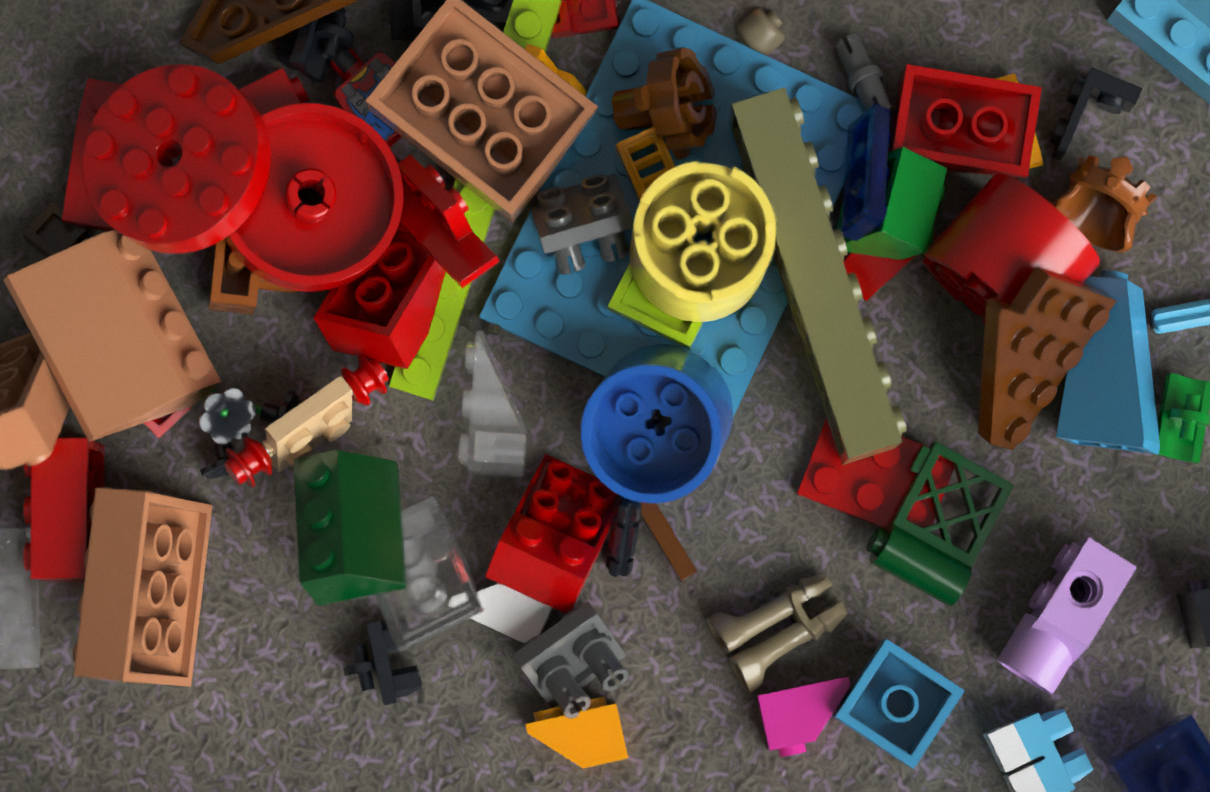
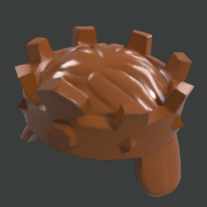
[1052,155,1157,253]

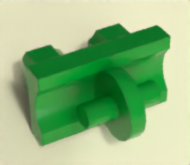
[1152,373,1210,464]

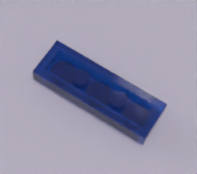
[842,103,891,242]

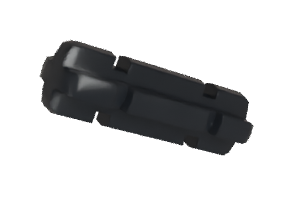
[606,495,642,577]

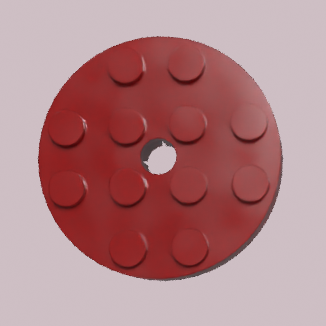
[82,64,271,254]
[225,103,404,292]

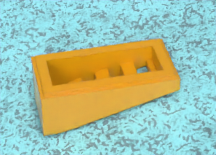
[615,126,675,201]

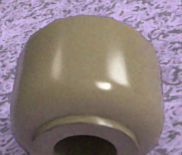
[737,8,785,56]

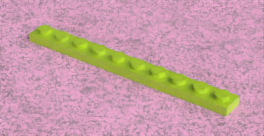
[389,0,562,401]

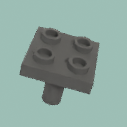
[529,173,634,274]
[512,601,629,718]

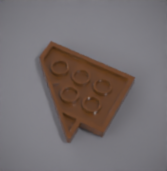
[179,0,358,64]
[978,266,1116,450]

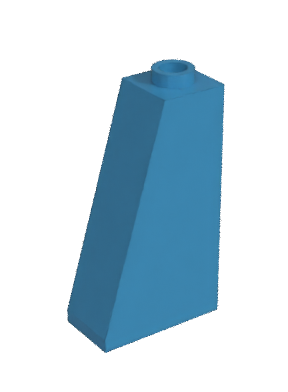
[1056,270,1160,455]

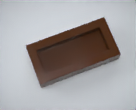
[640,502,697,582]

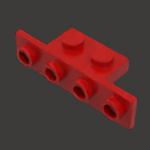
[398,154,500,289]

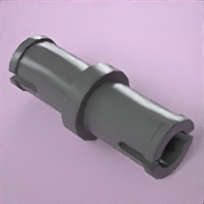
[834,34,897,125]

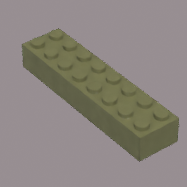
[729,87,907,465]

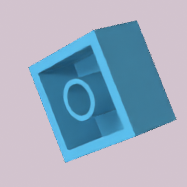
[832,639,965,769]

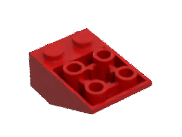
[485,454,620,614]

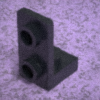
[1049,67,1142,160]

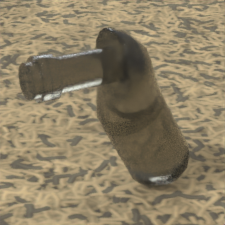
[458,308,501,340]

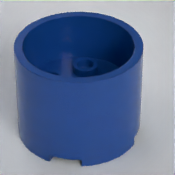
[581,344,733,503]

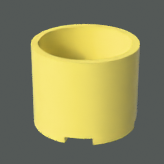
[630,161,776,322]

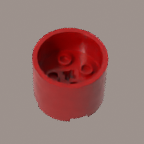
[922,173,1100,325]

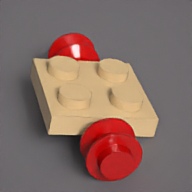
[224,355,389,488]

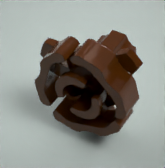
[611,47,717,160]

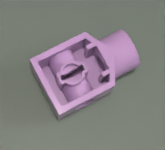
[996,537,1137,695]

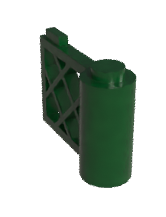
[866,442,1014,606]

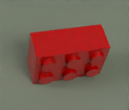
[23,438,105,582]

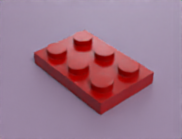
[796,418,954,532]

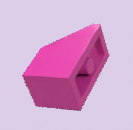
[756,676,851,757]

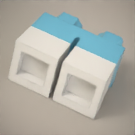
[983,709,1093,792]

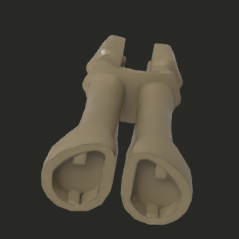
[706,574,848,694]

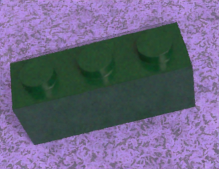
[293,450,407,606]

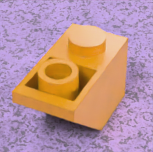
[525,696,628,768]

